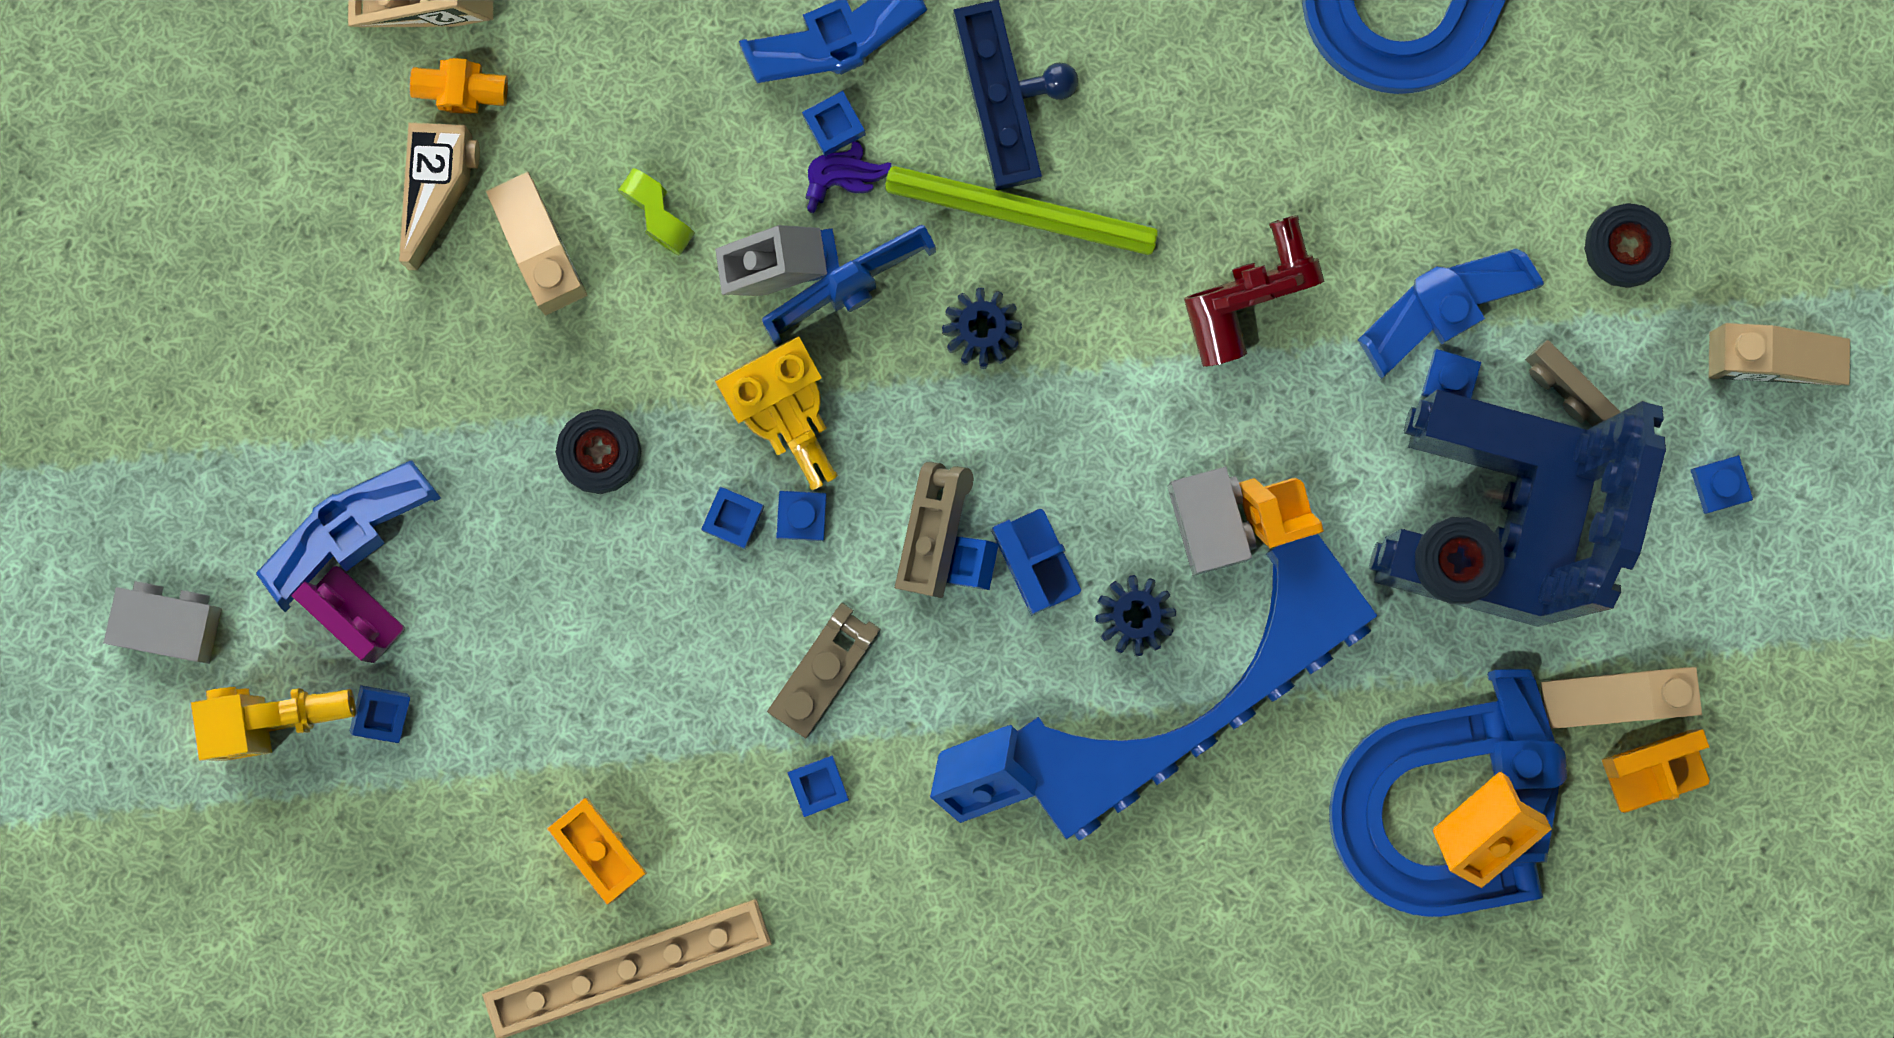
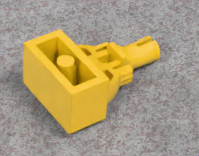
[715,336,838,490]
[191,687,356,761]

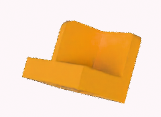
[1239,478,1324,548]
[1602,729,1710,813]
[1433,772,1552,888]
[547,798,647,905]

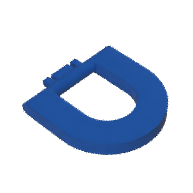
[1302,0,1505,94]
[1329,701,1543,917]

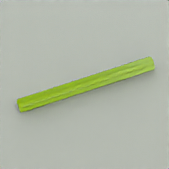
[885,166,1158,255]

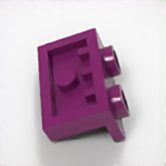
[291,566,405,663]

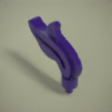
[805,141,892,213]

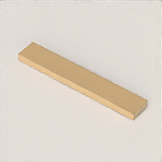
[482,898,772,1038]

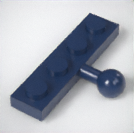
[953,0,1078,190]

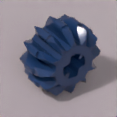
[942,288,1022,369]
[1095,575,1176,657]

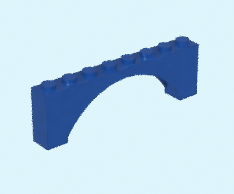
[1013,534,1377,841]

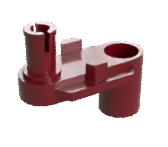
[1184,215,1325,367]

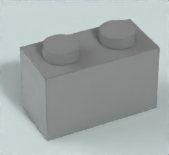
[715,225,827,296]
[1167,467,1256,576]
[103,581,222,664]

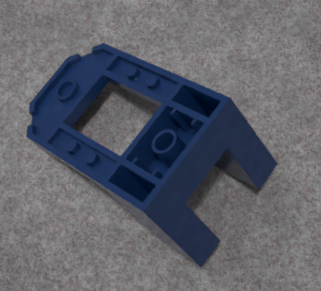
[1369,389,1666,627]

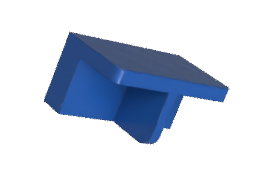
[991,509,1081,616]
[930,725,1037,823]

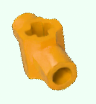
[410,58,508,114]

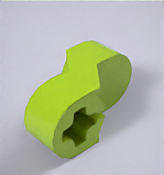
[618,168,695,256]

